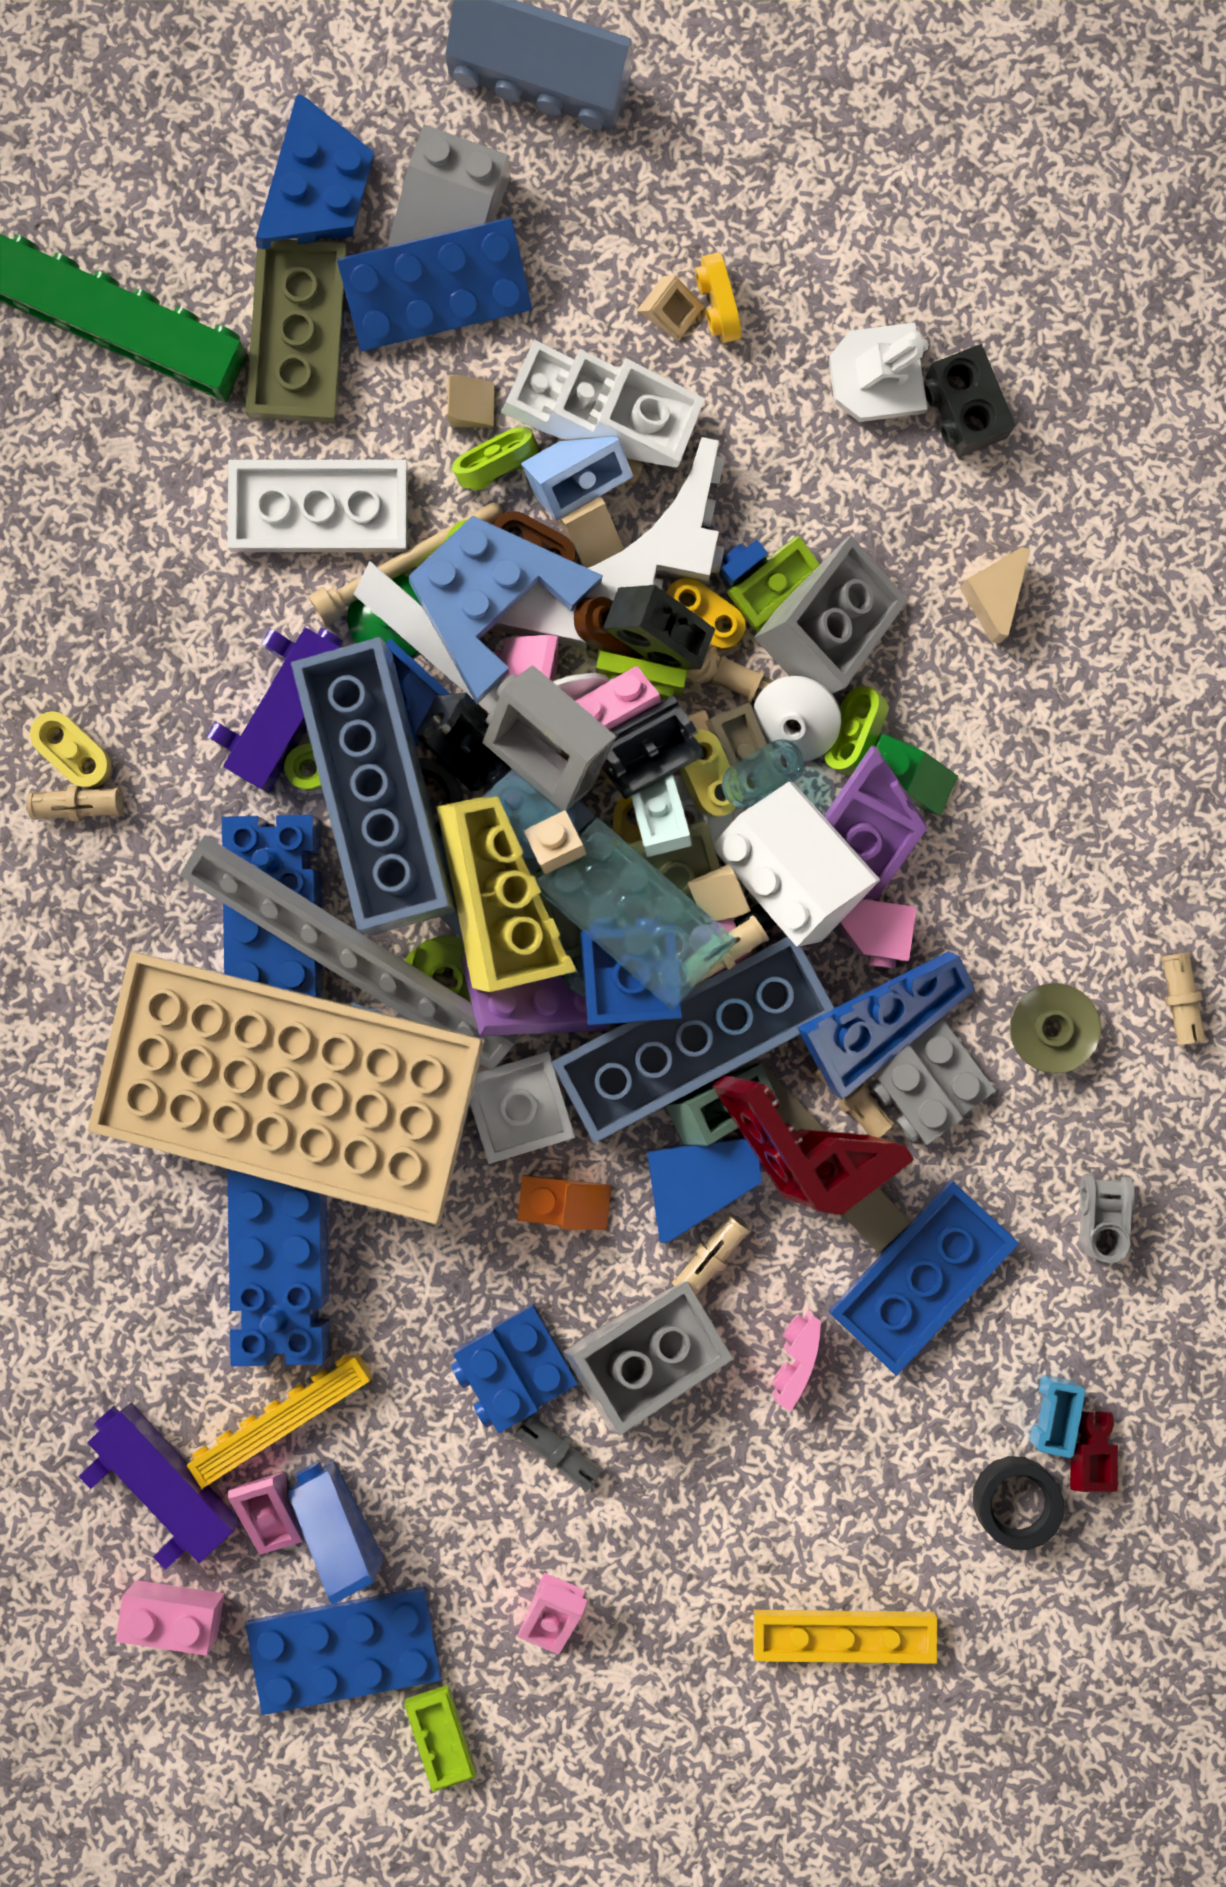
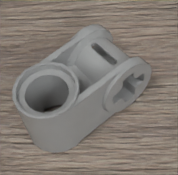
[1079,1174,1134,1264]

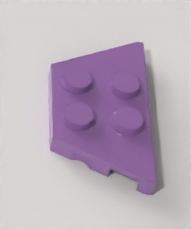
[824,745,927,899]

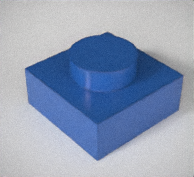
[720,540,768,589]

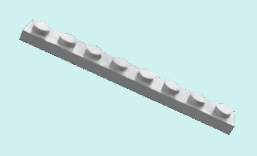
[179,835,518,1071]

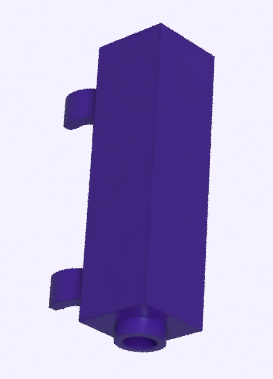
[206,627,344,794]
[78,1402,241,1570]

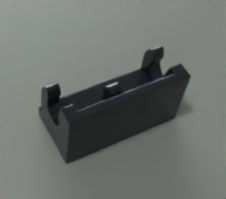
[414,692,510,791]
[602,696,704,799]

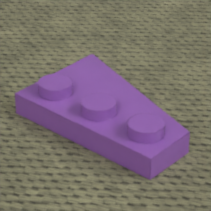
[461,952,611,1036]

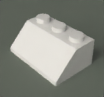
[713,781,880,947]

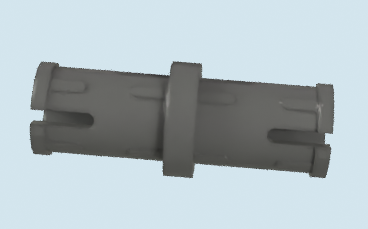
[514,1414,603,1492]

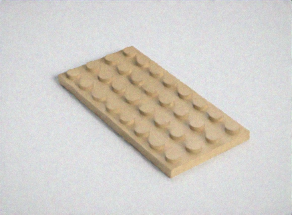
[87,952,485,1225]

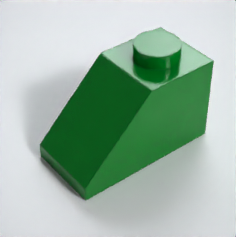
[875,733,958,817]

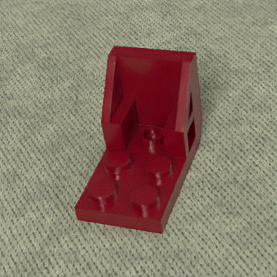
[712,1075,914,1215]

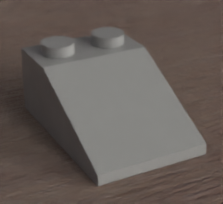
[388,124,511,246]
[755,536,908,694]
[563,1281,733,1436]

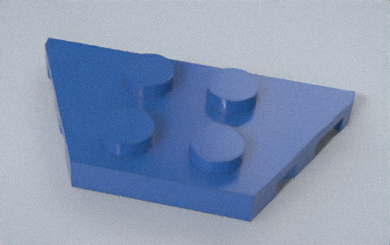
[256,94,374,249]

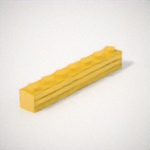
[187,1353,373,1489]

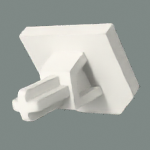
[829,322,928,422]

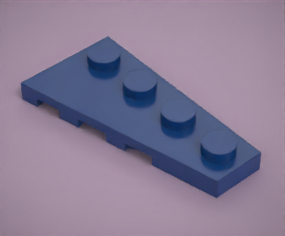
[797,951,975,1100]

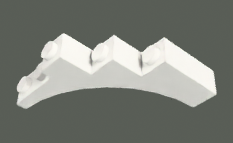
[490,437,725,649]

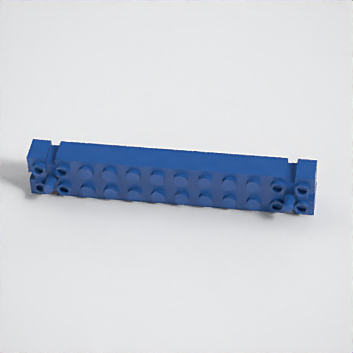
[221,814,330,1367]

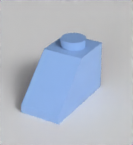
[521,436,634,521]

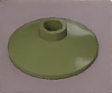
[1010,983,1101,1073]

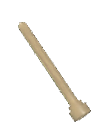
[308,503,503,627]

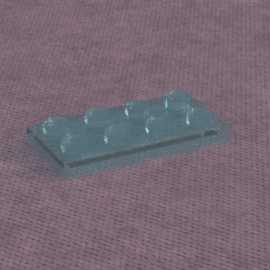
[536,817,736,1011]

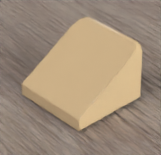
[637,275,705,341]
[448,375,495,428]
[687,864,750,924]

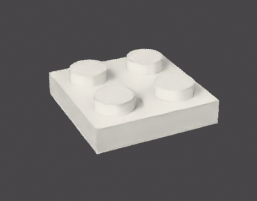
[470,1051,575,1164]

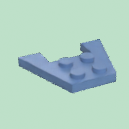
[409,516,603,704]

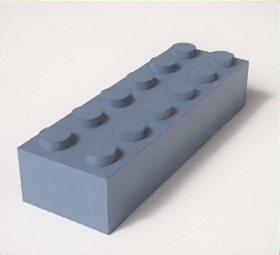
[291,637,457,936]
[551,937,834,1143]

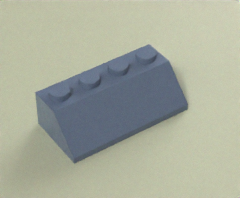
[445,0,631,130]

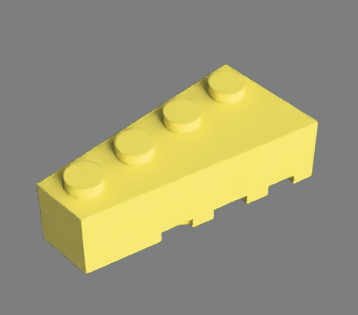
[437,797,576,992]

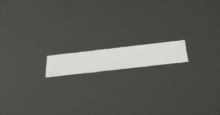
[353,561,562,754]

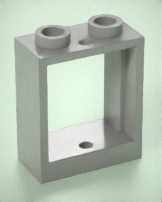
[483,665,617,812]

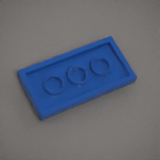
[337,217,532,351]
[828,1180,1019,1376]
[245,1586,442,1715]

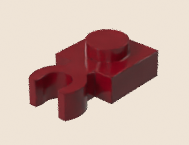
[1070,1411,1118,1492]

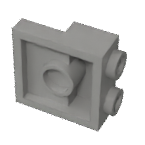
[869,1018,996,1145]

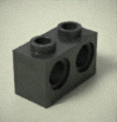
[924,344,1016,458]
[603,585,715,670]

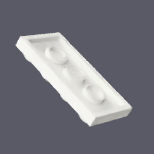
[227,460,408,552]

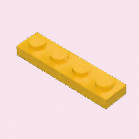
[753,1609,937,1664]

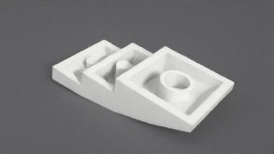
[501,339,705,468]

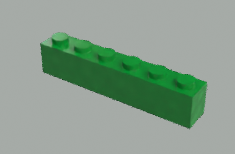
[0,234,248,402]

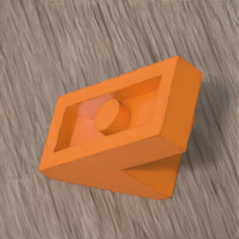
[517,1175,612,1230]

